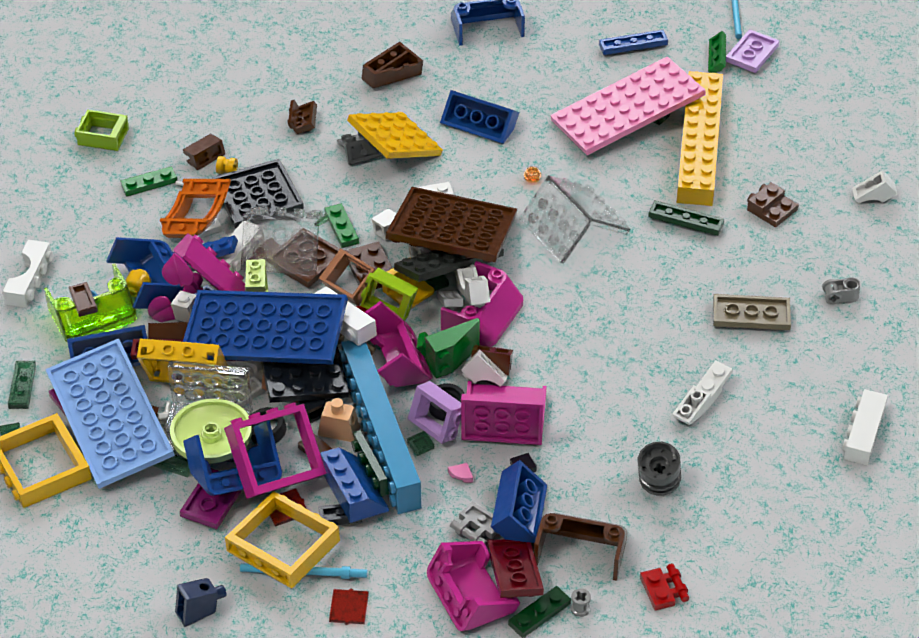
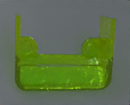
[44,263,137,343]

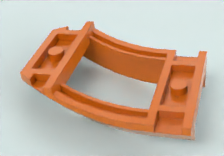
[160,179,231,238]

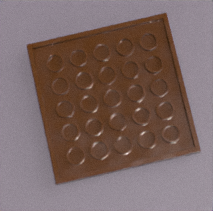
[385,186,517,262]

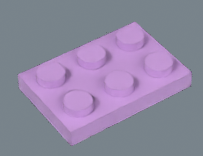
[726,29,779,73]

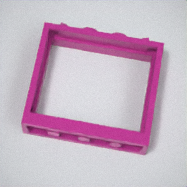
[224,402,327,499]

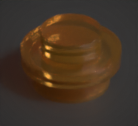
[524,166,541,183]

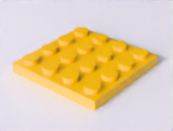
[347,112,443,159]

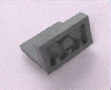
[337,132,383,165]

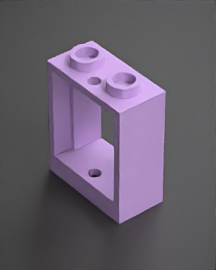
[408,381,461,444]

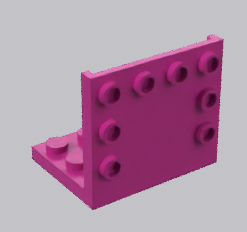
[461,381,547,445]

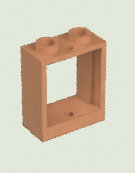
[319,248,375,306]

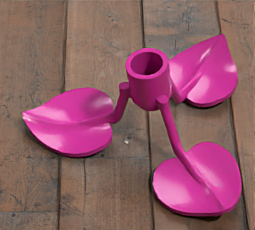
[148,253,203,322]

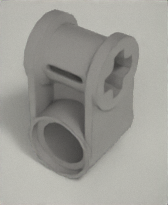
[822,277,860,304]

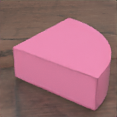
[448,463,473,483]

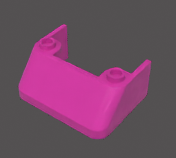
[441,261,523,347]
[364,301,433,387]

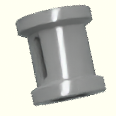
[571,588,591,617]

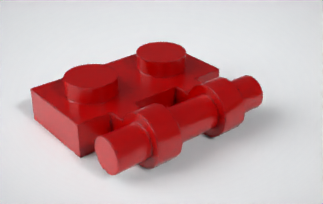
[640,563,689,611]

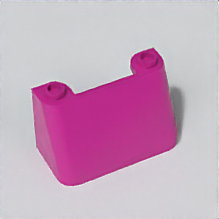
[427,541,520,631]

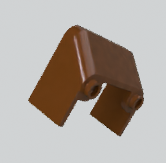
[534,513,627,581]

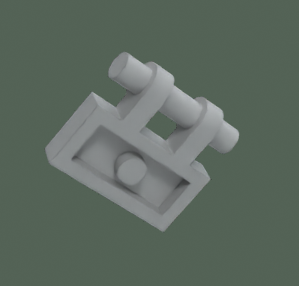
[450,501,498,546]

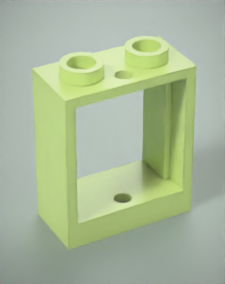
[245,259,269,292]

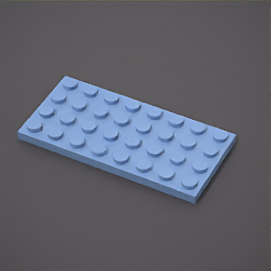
[45,338,175,489]

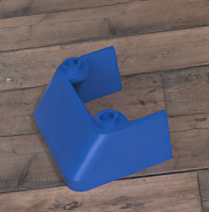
[451,0,525,46]
[106,237,184,309]
[183,421,282,496]

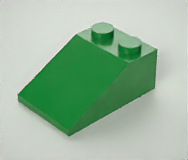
[425,318,480,379]

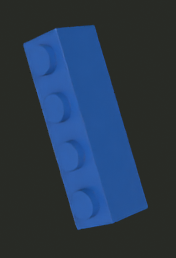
[440,90,520,144]
[67,325,147,367]
[320,447,389,523]
[491,460,547,543]

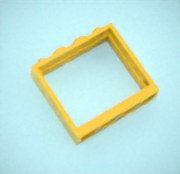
[137,338,230,387]
[0,413,92,508]
[225,491,340,589]

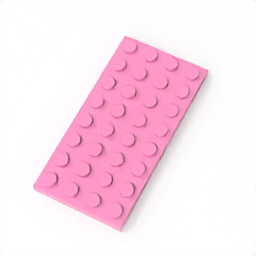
[550,56,706,155]

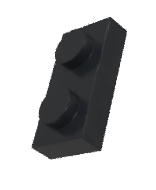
[318,504,362,525]

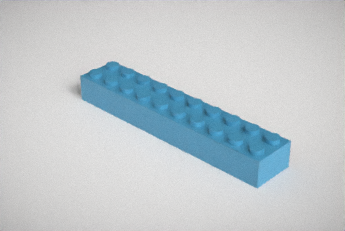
[339,340,422,514]

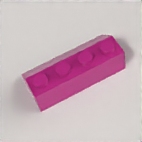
[173,233,245,291]

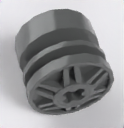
[637,441,682,496]

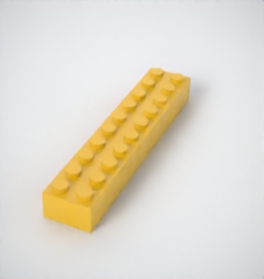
[676,71,723,206]

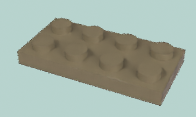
[713,294,791,330]

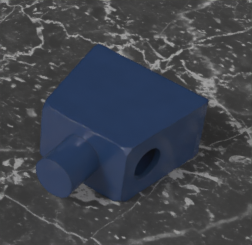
[175,578,227,627]

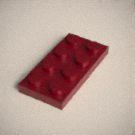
[487,539,544,598]

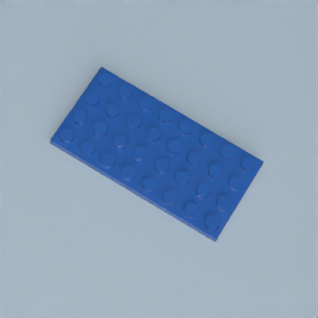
[183,290,348,364]

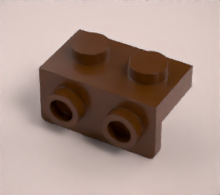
[287,100,317,134]

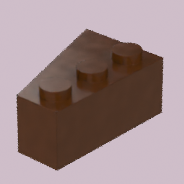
[361,41,423,89]

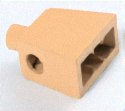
[318,398,360,442]

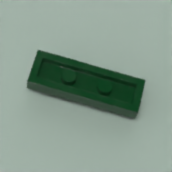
[508,586,571,638]

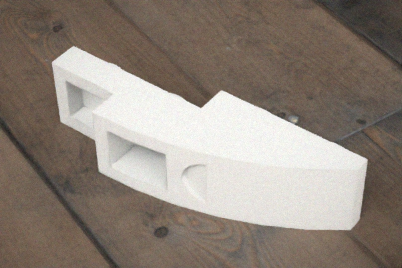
[672,360,733,425]

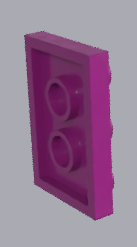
[179,468,242,529]

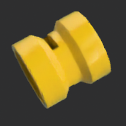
[216,156,238,174]

